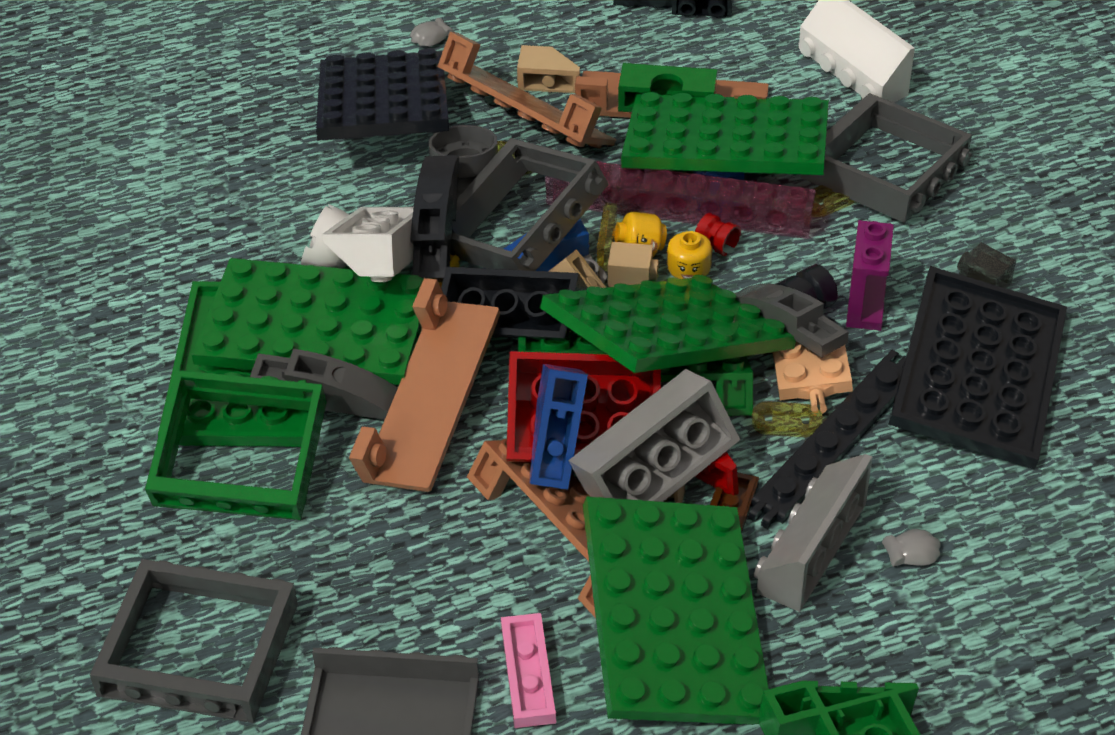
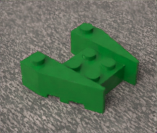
[758,681,920,735]

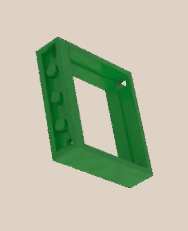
[145,369,327,520]

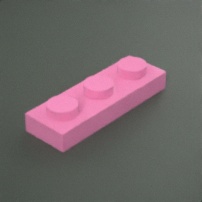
[501,613,556,728]

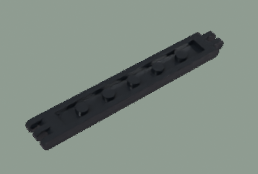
[748,349,906,530]

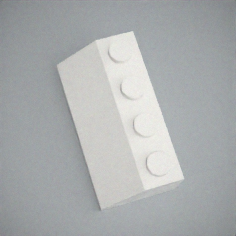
[799,0,915,103]
[322,207,414,282]

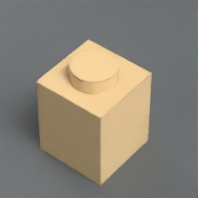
[608,242,659,287]

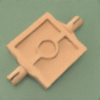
[773,341,853,415]

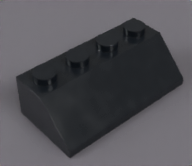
[441,267,588,341]

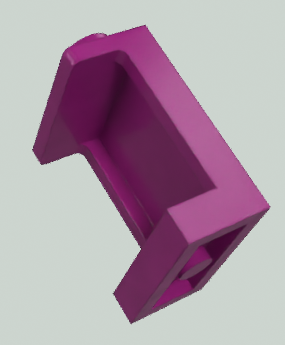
[846,220,894,331]

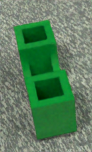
[618,63,717,112]

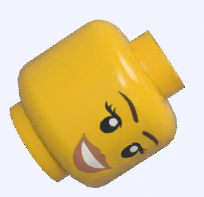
[614,212,667,257]
[667,231,712,279]

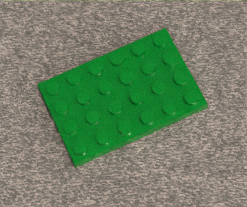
[621,92,829,175]
[192,258,432,385]
[540,275,796,373]
[158,281,309,447]
[583,496,769,725]

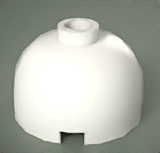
[301,204,350,269]

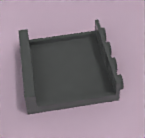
[301,647,479,735]

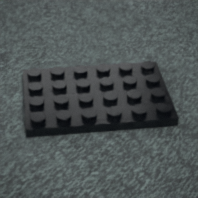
[316,48,449,141]
[888,266,1067,469]

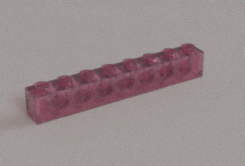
[545,161,816,239]

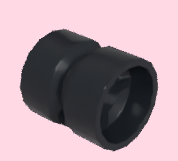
[776,264,838,310]

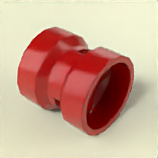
[695,212,741,256]

